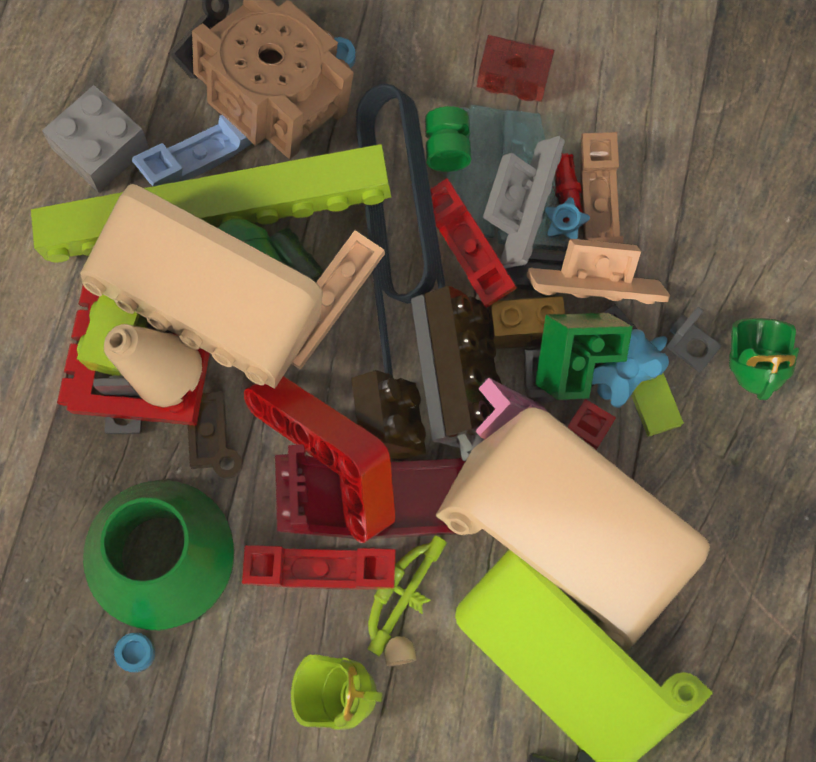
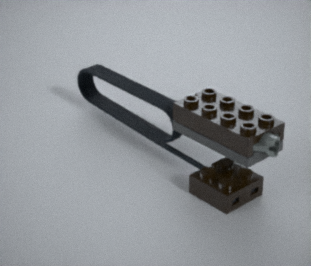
[351,83,502,461]

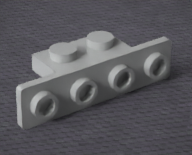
[483,136,565,268]

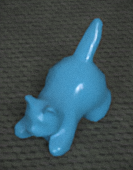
[592,329,669,408]

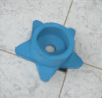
[545,197,590,239]

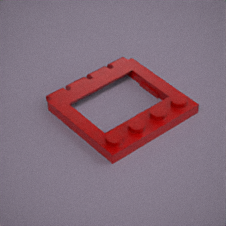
[57,285,210,426]

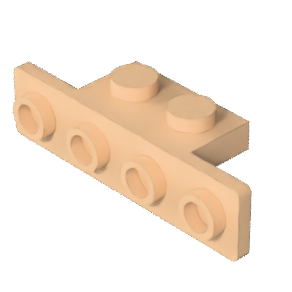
[527,239,670,304]

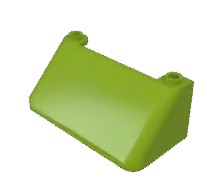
[455,549,713,762]

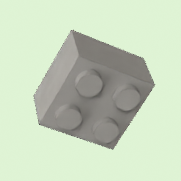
[42,85,149,193]

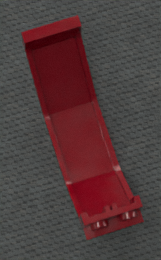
[275,444,484,539]

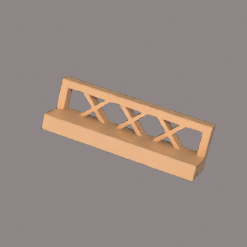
[291,230,385,370]

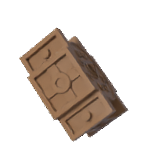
[192,0,354,160]

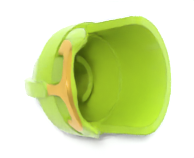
[291,654,383,730]

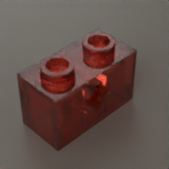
[477,35,554,102]

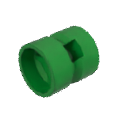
[425,106,472,172]

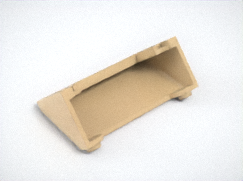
[436,408,710,652]

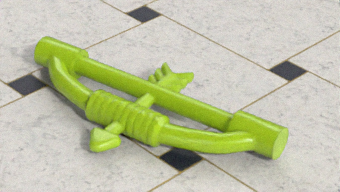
[367,535,447,657]

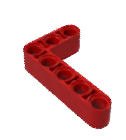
[244,376,395,543]

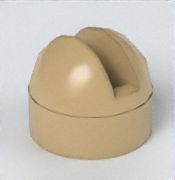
[385,636,417,666]

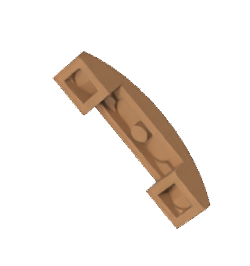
[580,132,624,244]

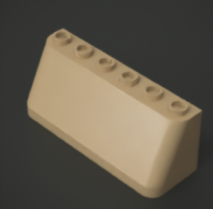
[80,184,323,389]

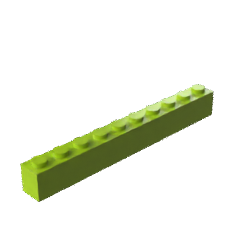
[31,144,392,263]

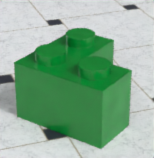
[535,313,633,400]

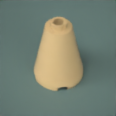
[104,324,202,407]

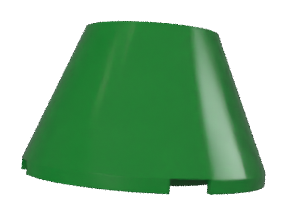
[83,480,235,631]

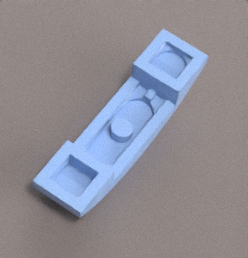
[132,115,252,187]

